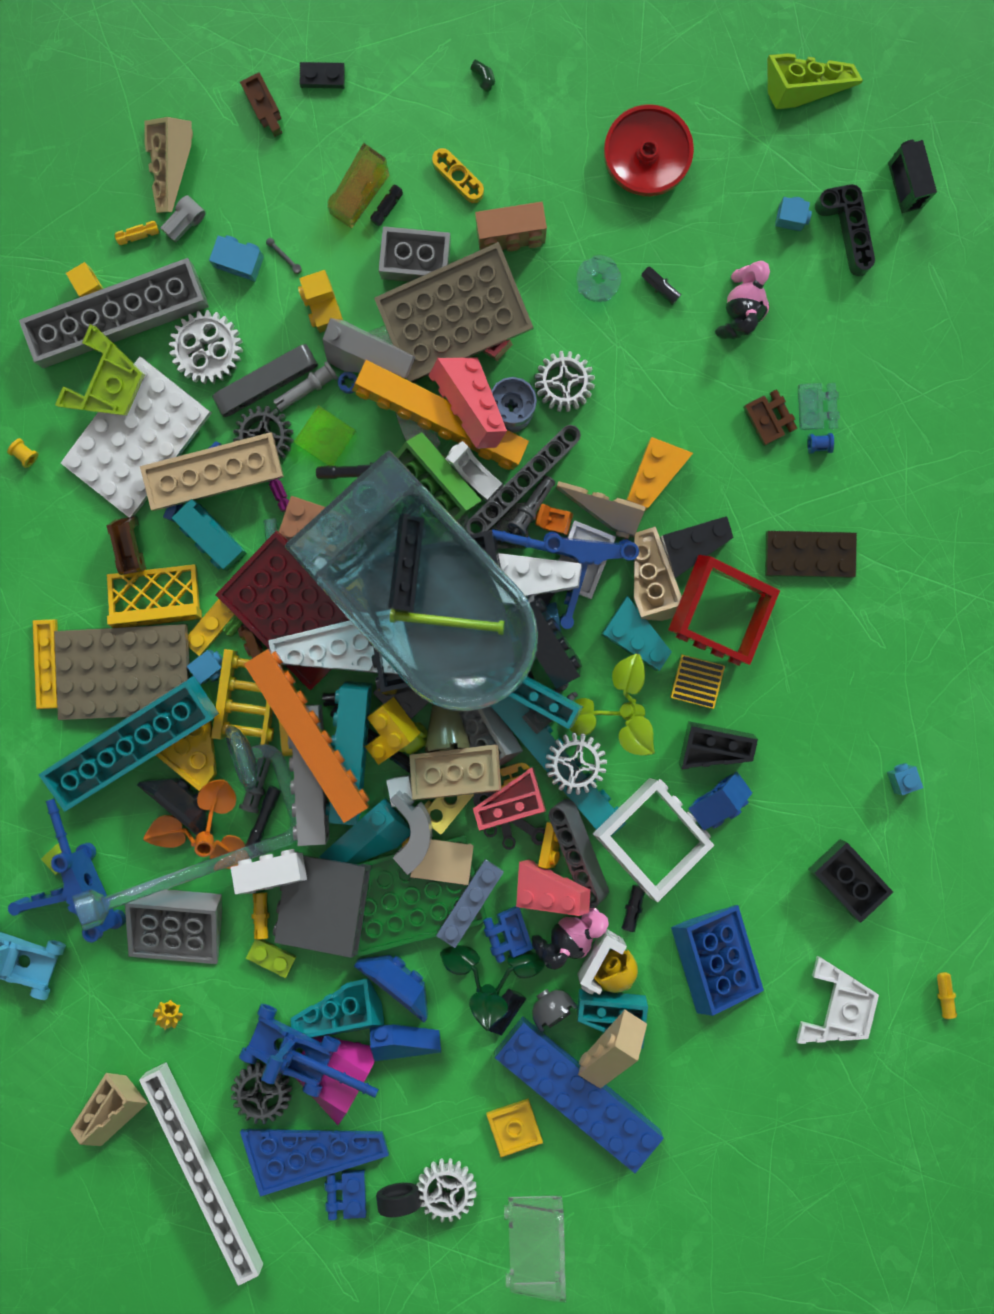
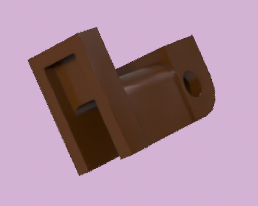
[106,516,146,575]

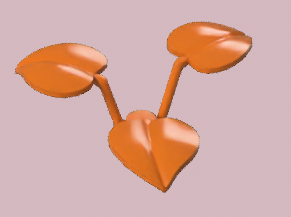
[143,780,247,869]

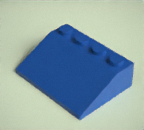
[671,905,764,1016]

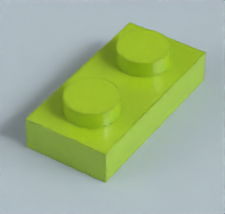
[246,939,297,978]

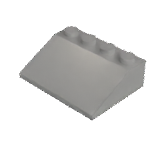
[125,887,222,964]

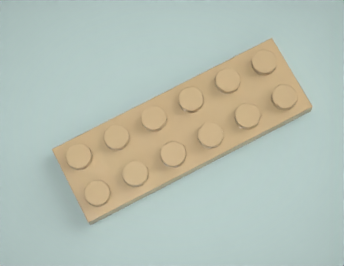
[140,432,284,511]

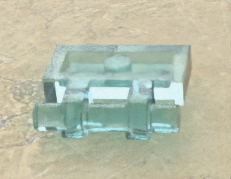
[798,383,840,430]

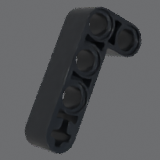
[815,184,875,276]

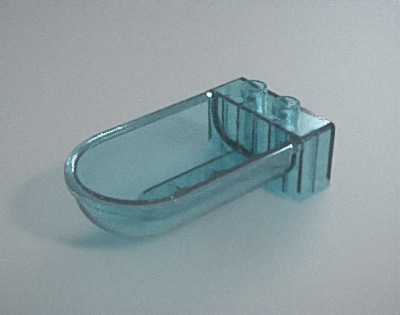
[285,450,538,711]

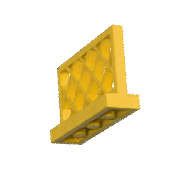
[107,564,202,628]

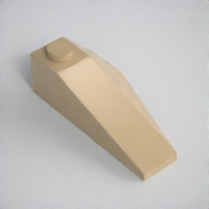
[145,117,193,213]

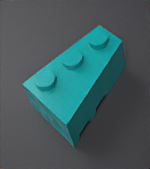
[577,989,648,1049]

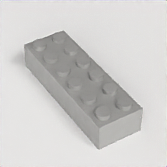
[288,705,330,846]

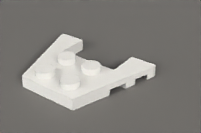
[796,956,879,1044]

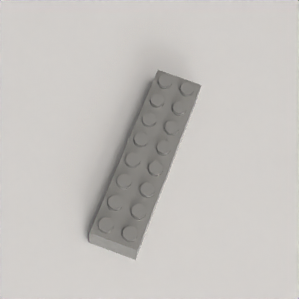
[19,258,209,368]

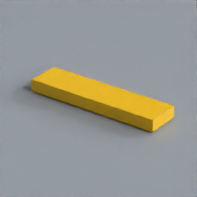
[33,619,58,709]

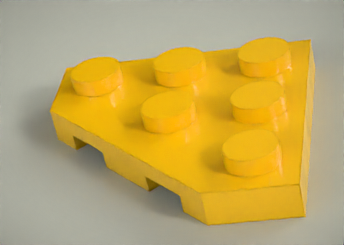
[156,721,217,791]

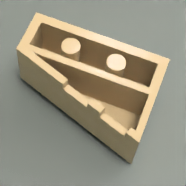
[578,1010,647,1089]
[70,1073,148,1146]

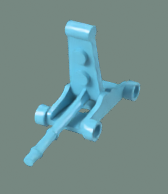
[0,932,66,1000]

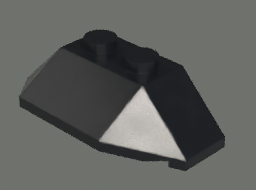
[137,777,213,836]

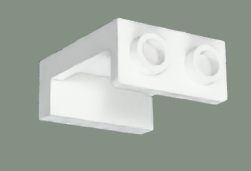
[577,929,627,994]

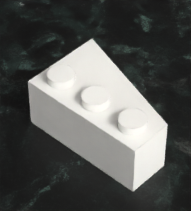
[231,849,307,894]

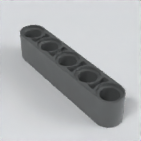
[212,344,318,417]
[549,799,609,908]

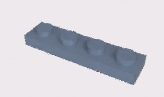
[436,859,504,948]

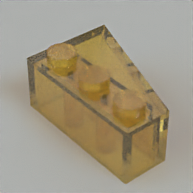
[327,143,389,229]

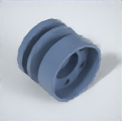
[491,377,537,433]

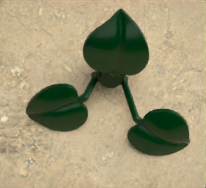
[440,945,545,1031]

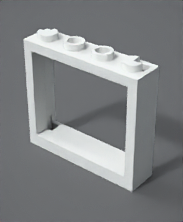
[593,778,714,902]

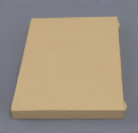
[410,839,474,885]

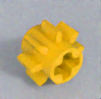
[153,1000,183,1030]

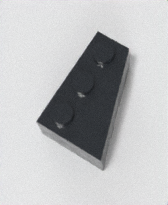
[660,516,734,578]

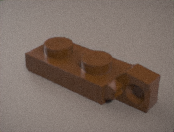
[240,72,282,137]
[238,625,264,658]

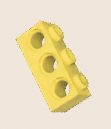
[424,794,474,835]

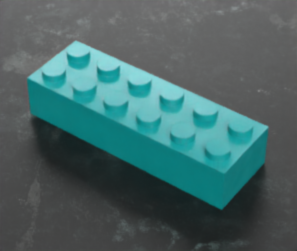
[325,681,373,826]

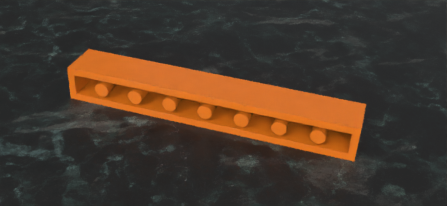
[244,649,370,823]

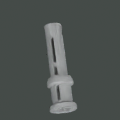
[273,362,338,412]

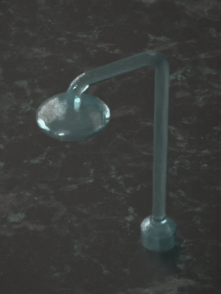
[72,725,297,931]

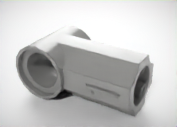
[160,195,206,243]

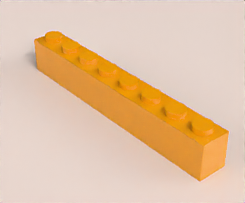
[352,360,529,470]

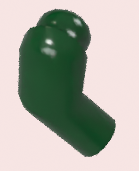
[470,59,495,91]

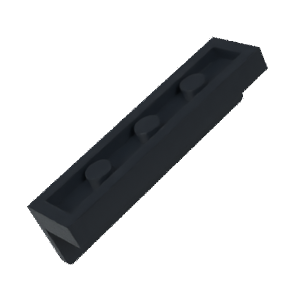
[388,513,425,613]

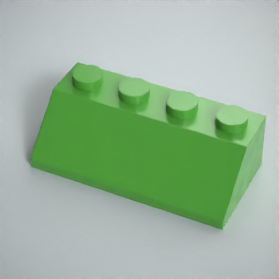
[385,432,482,535]

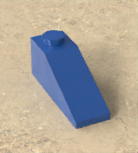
[370,1024,441,1061]

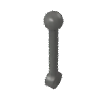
[266,238,302,274]

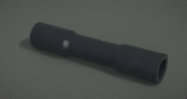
[316,464,380,479]
[244,786,282,853]

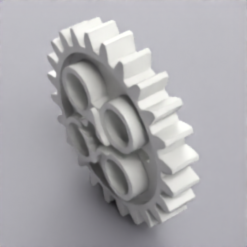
[169,310,243,384]

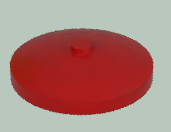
[604,104,694,196]

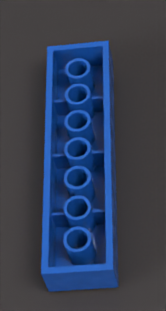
[495,1016,664,1173]

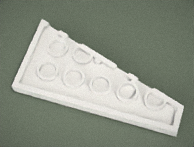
[499,553,582,601]
[268,611,414,676]

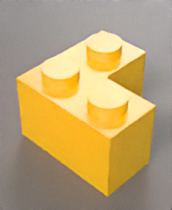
[298,270,343,333]
[365,697,421,765]

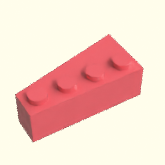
[428,358,507,449]

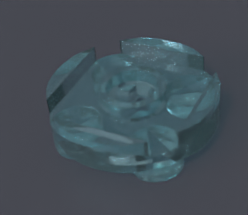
[576,255,621,302]

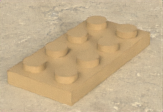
[410,745,501,801]

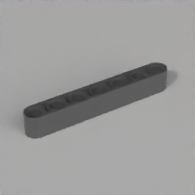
[464,425,581,536]

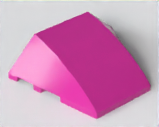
[295,1036,375,1125]

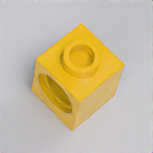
[66,262,103,297]

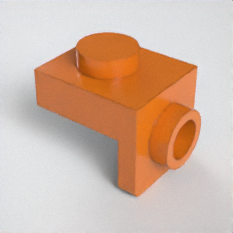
[535,504,573,535]

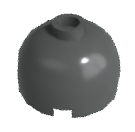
[532,989,578,1033]

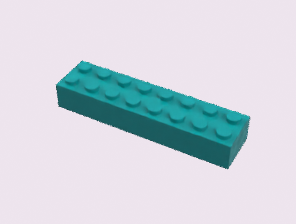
[38,676,219,812]

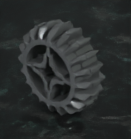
[233,406,294,459]
[231,1061,292,1124]

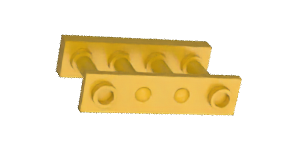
[211,649,284,746]

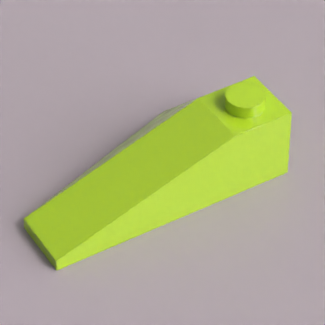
[767,53,863,109]

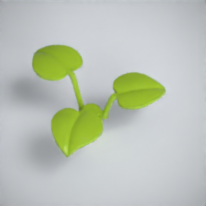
[569,654,655,755]

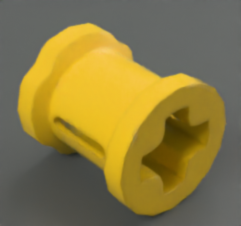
[7,438,39,468]

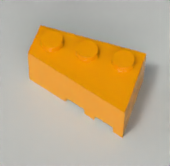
[626,437,693,511]

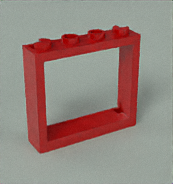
[668,555,780,666]

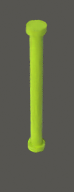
[390,609,505,635]

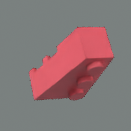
[473,767,546,831]
[516,859,591,916]

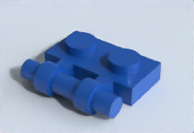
[483,906,533,963]
[324,1170,367,1220]

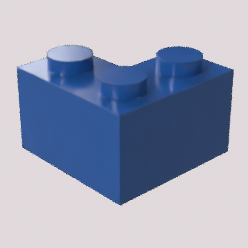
[688,771,753,830]

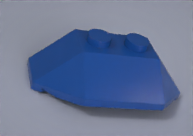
[354,955,428,1022]

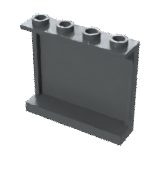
[273,851,371,958]

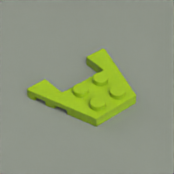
[55,324,145,416]

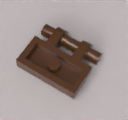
[743,389,798,446]

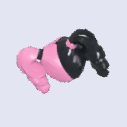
[715,260,770,339]
[532,908,609,970]

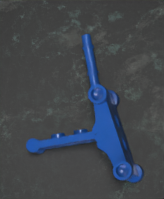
[492,529,639,629]
[8,798,126,943]
[239,1004,379,1098]

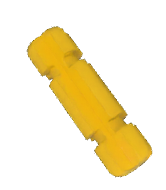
[115,221,159,245]

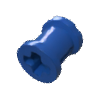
[807,433,834,454]

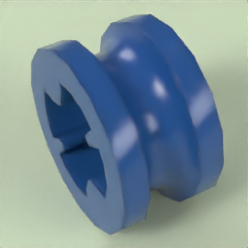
[338,372,357,394]

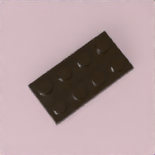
[765,531,857,578]

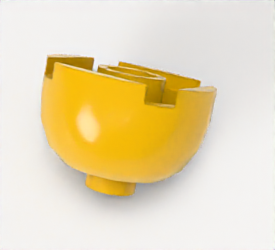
[594,949,638,993]

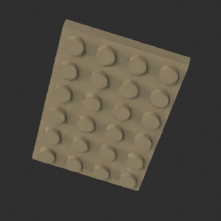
[374,242,534,382]
[54,624,190,720]

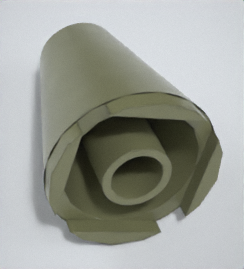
[425,693,470,753]

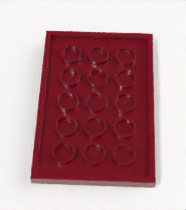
[215,531,363,691]

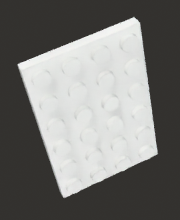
[61,356,212,518]

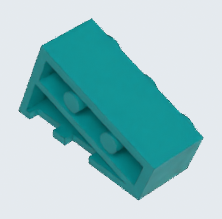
[172,499,247,571]
[601,596,672,671]

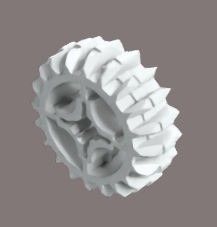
[535,351,595,412]
[545,733,607,795]
[416,1158,476,1222]

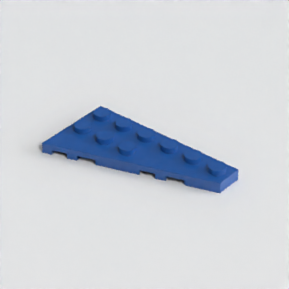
[240,1129,389,1197]

